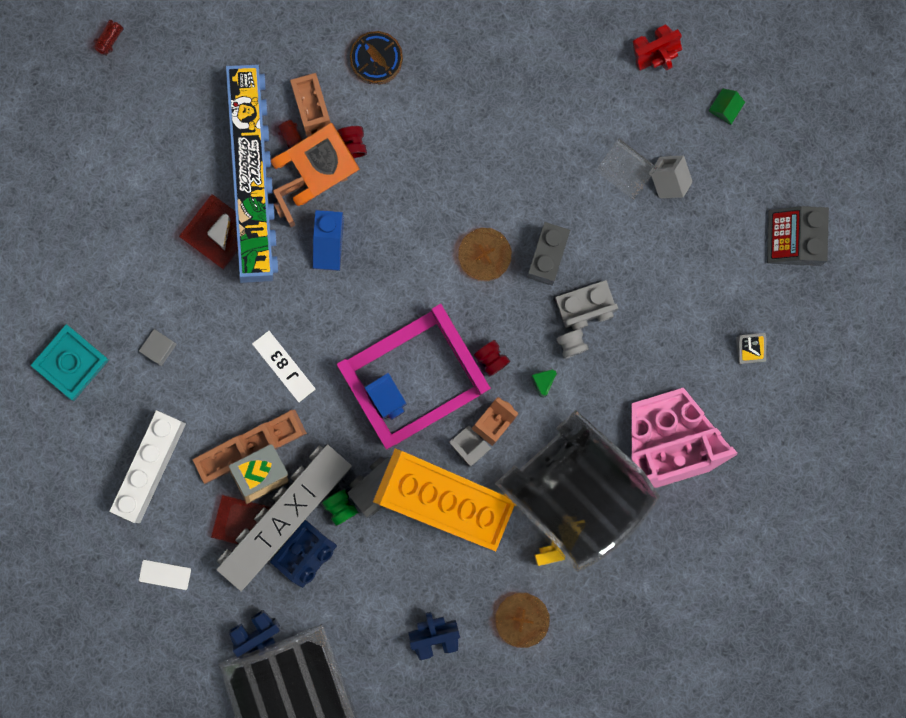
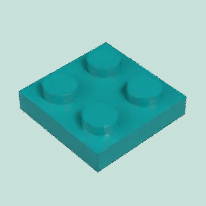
[31,324,109,401]

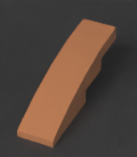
[290,73,348,182]
[192,409,307,484]

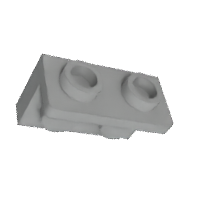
[555,280,618,331]

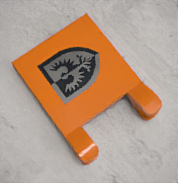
[271,123,360,206]

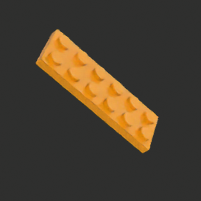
[373,448,516,552]

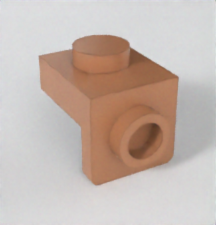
[472,397,518,446]

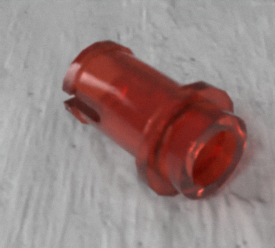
[93,19,124,56]
[278,120,303,149]

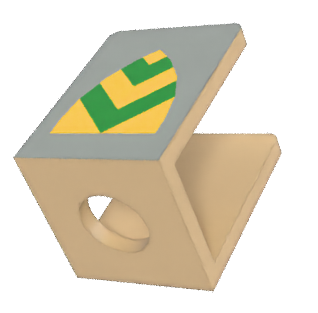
[229,445,288,504]

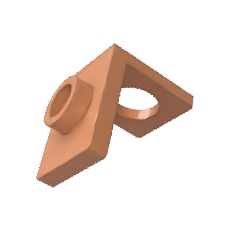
[273,177,306,227]

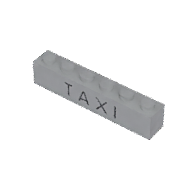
[216,444,352,592]

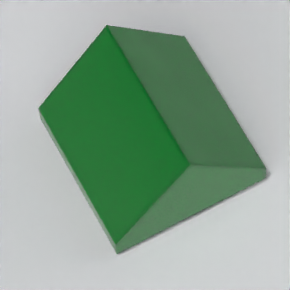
[709,88,745,125]
[531,369,557,398]

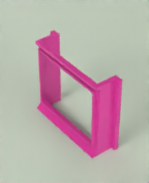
[337,304,491,450]

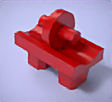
[633,24,682,71]

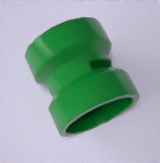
[322,489,359,527]

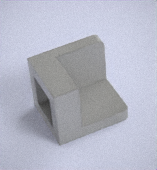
[650,155,692,198]
[449,426,491,467]

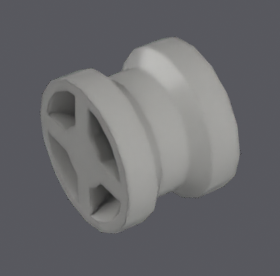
[556,329,589,359]

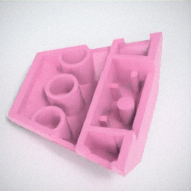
[632,388,737,488]

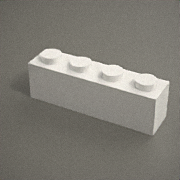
[109,410,186,523]

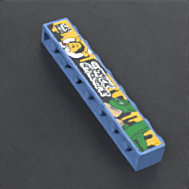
[226,65,278,283]

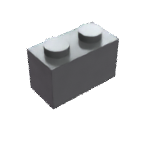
[527,222,570,286]

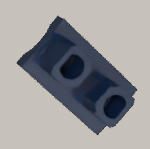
[229,610,280,660]
[408,611,460,660]

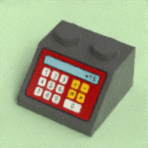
[767,206,829,266]

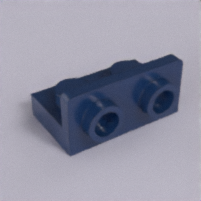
[270,520,337,588]

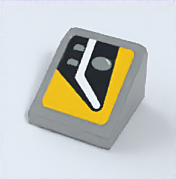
[207,214,231,250]
[736,333,766,364]

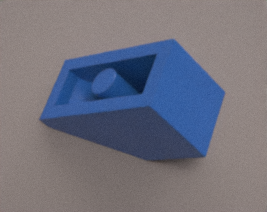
[313,210,344,271]
[365,373,407,420]

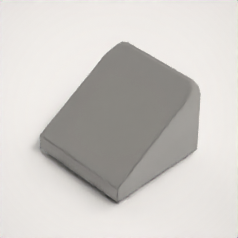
[139,329,177,366]

